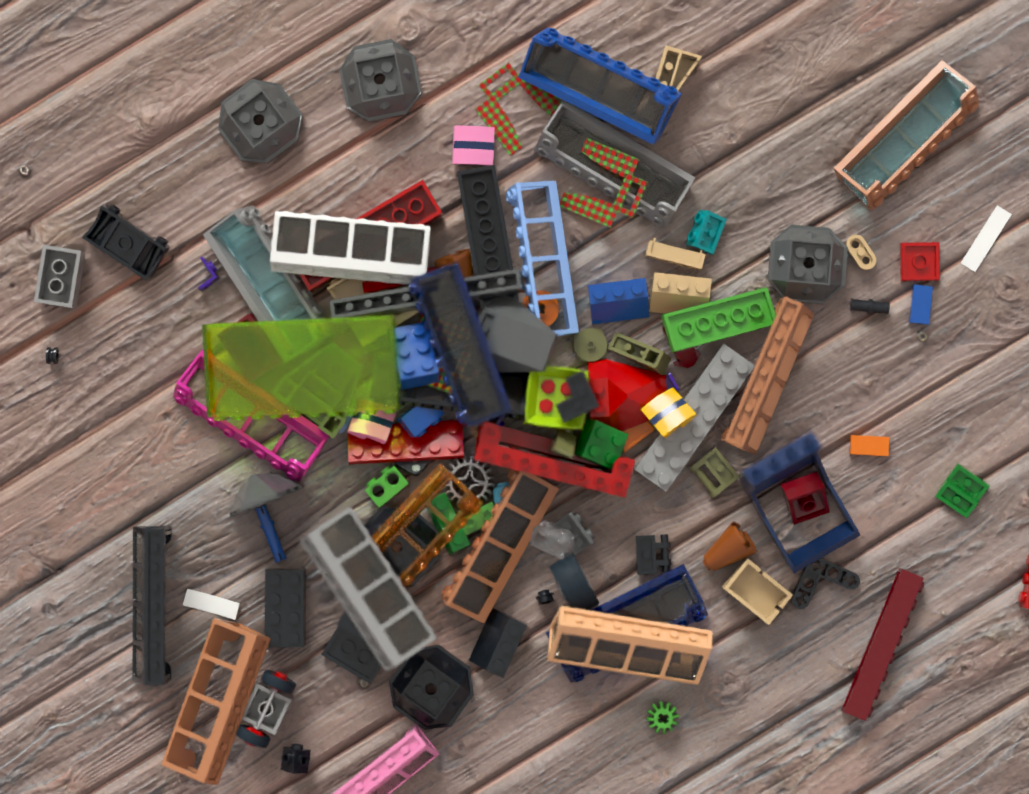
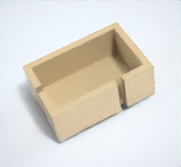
[722,558,793,625]

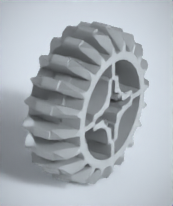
[443,456,495,507]

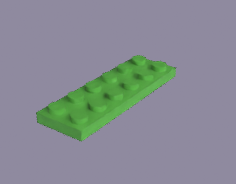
[661,287,776,353]

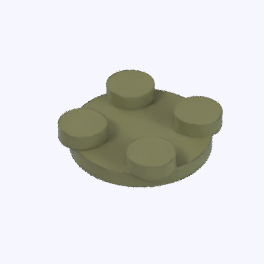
[573,328,608,362]

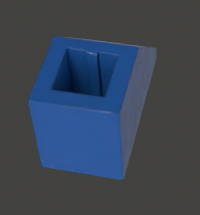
[397,407,445,438]

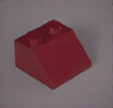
[781,472,830,525]

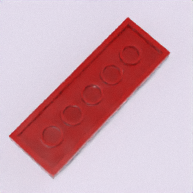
[348,420,464,465]

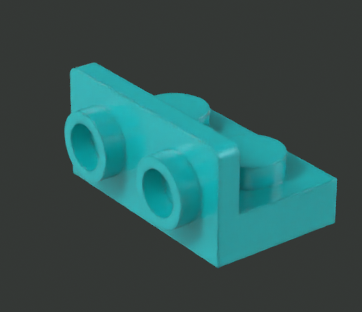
[686,210,727,255]

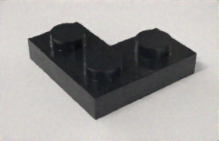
[556,370,600,423]

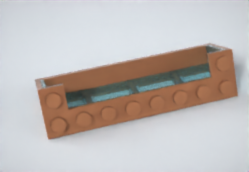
[834,60,979,211]

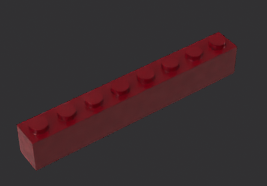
[841,568,924,721]

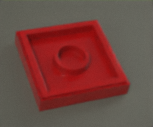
[900,242,940,281]

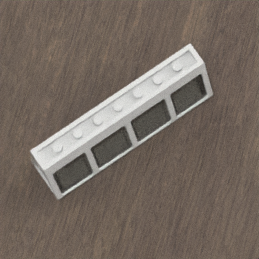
[270,211,430,286]

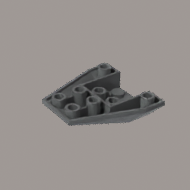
[470,295,558,373]

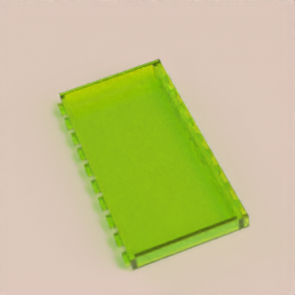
[202,315,400,421]

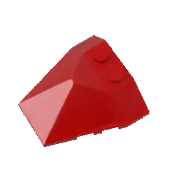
[588,359,667,431]

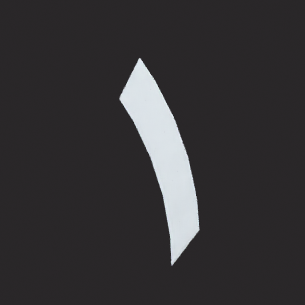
[183,589,240,620]

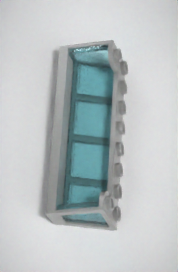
[203,205,335,364]

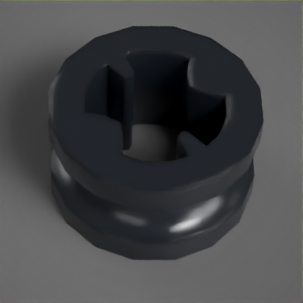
[46,347,59,364]

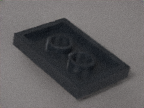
[321,626,382,684]

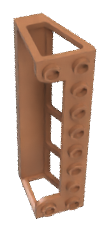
[720,296,814,455]
[161,618,271,785]

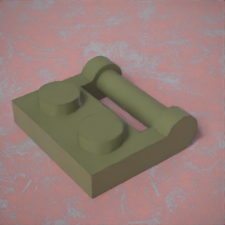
[688,447,739,498]

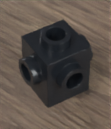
[281,744,311,774]

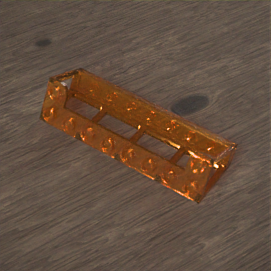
[343,463,484,617]

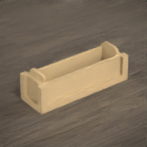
[645,238,706,271]

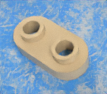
[845,235,876,270]

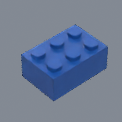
[388,322,439,390]

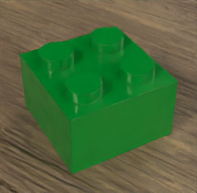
[574,419,629,470]

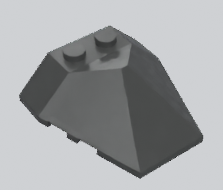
[229,472,304,517]

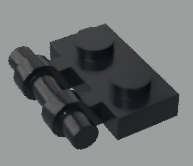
[635,534,672,575]

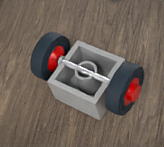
[236,670,296,748]

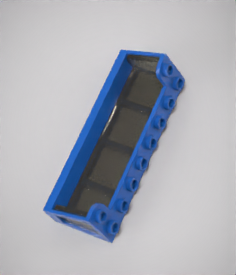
[518,28,682,145]

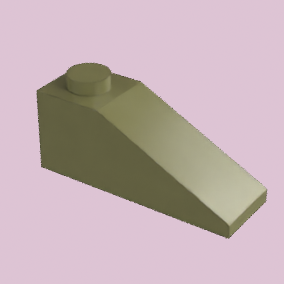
[607,332,671,375]
[548,428,576,458]

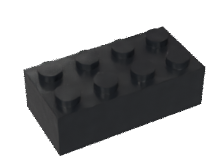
[265,568,306,647]

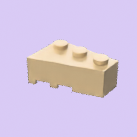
[648,45,702,109]

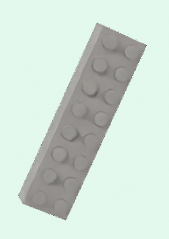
[634,343,755,492]

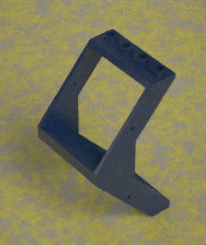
[739,432,860,573]

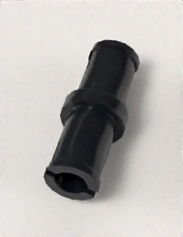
[850,298,890,314]

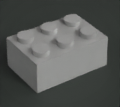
[34,245,86,309]

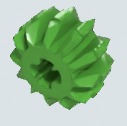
[646,701,679,734]

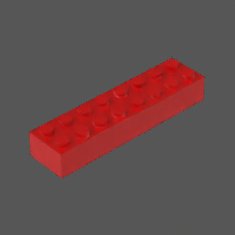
[298,180,443,292]

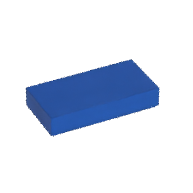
[909,284,933,325]

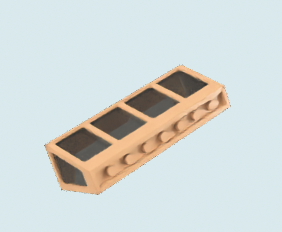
[548,606,712,685]

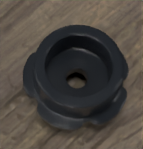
[536,590,554,605]

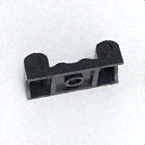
[83,204,170,280]

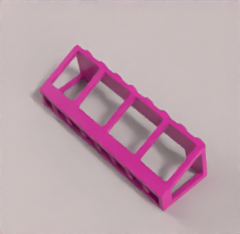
[173,349,330,483]

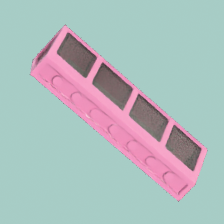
[333,724,440,794]

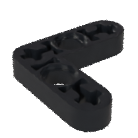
[791,558,860,609]

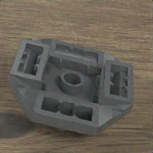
[339,39,422,122]
[218,79,303,164]
[767,225,848,304]

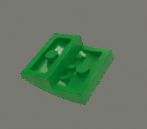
[935,463,990,518]

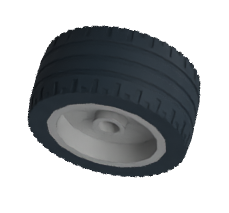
[549,554,599,610]

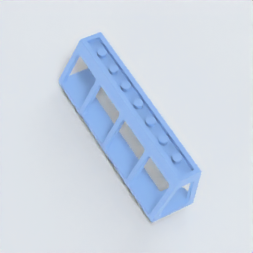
[506,181,579,336]

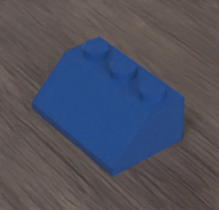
[587,278,649,325]

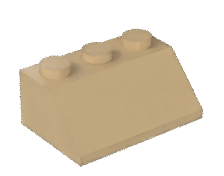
[649,272,712,314]

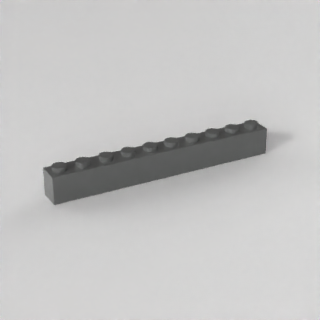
[330,269,525,323]

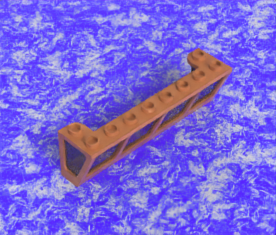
[441,469,559,623]

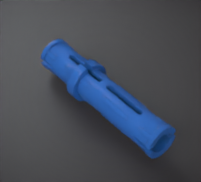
[255,505,287,563]

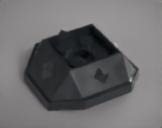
[356,505,439,588]
[389,644,474,730]

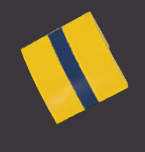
[641,387,697,439]

